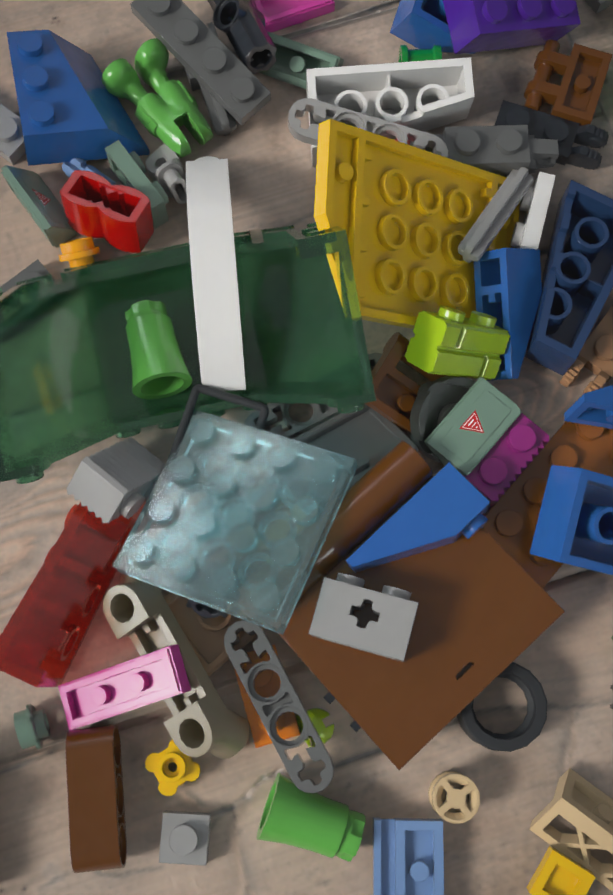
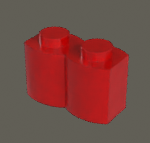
[60,170,154,253]

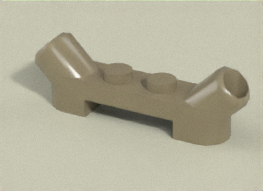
[103,562,249,760]

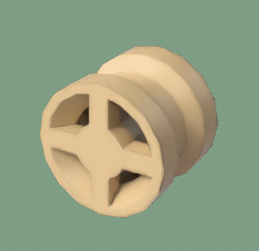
[428,771,480,824]

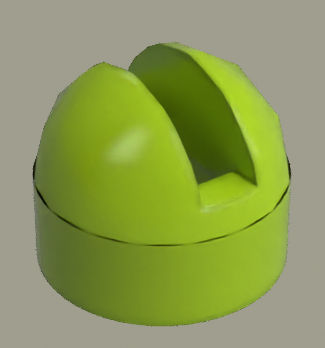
[296,708,335,747]

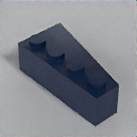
[525,180,613,376]

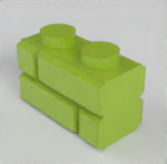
[405,305,510,380]

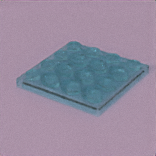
[113,409,358,635]

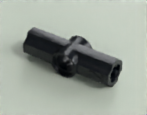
[208,0,277,74]

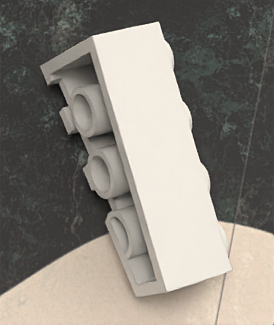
[306,57,475,167]

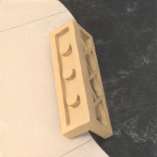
[529,768,613,892]

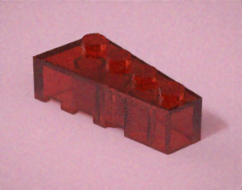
[0,501,140,687]

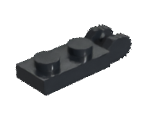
[494,100,609,170]

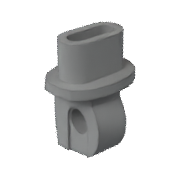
[146,144,187,204]

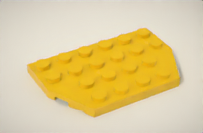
[314,119,520,329]

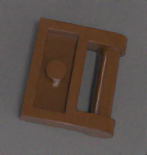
[356,332,457,435]

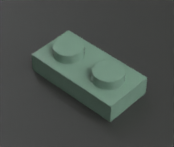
[105,140,169,229]

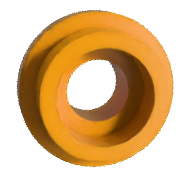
[58,237,100,268]

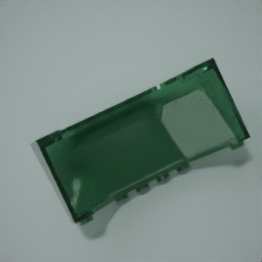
[0,222,376,484]

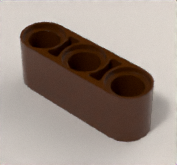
[66,725,127,873]

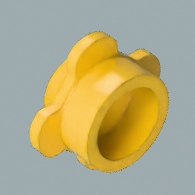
[145,739,201,796]

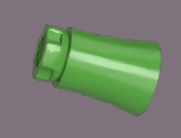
[125,300,193,399]
[257,773,366,862]

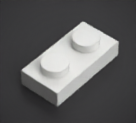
[510,172,556,249]

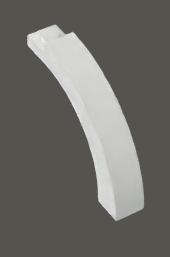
[186,156,246,391]

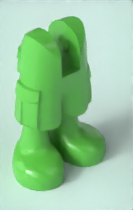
[101,38,213,158]

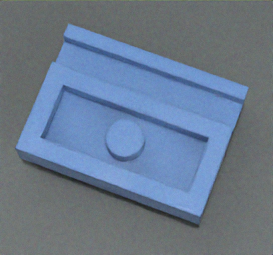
[373,817,444,895]

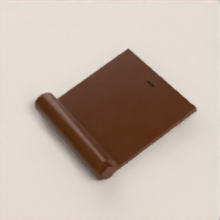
[238,440,565,770]

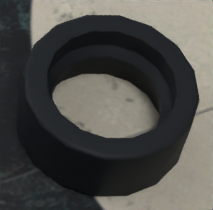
[457,662,547,752]

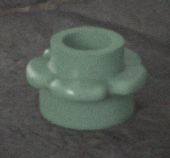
[14,704,50,750]

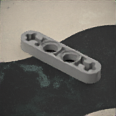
[288,98,448,158]

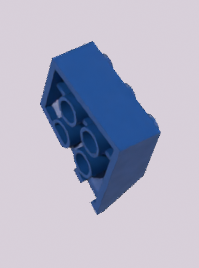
[7,30,150,166]

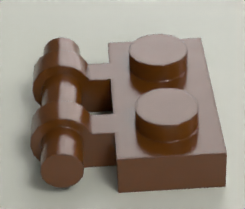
[524,39,613,126]

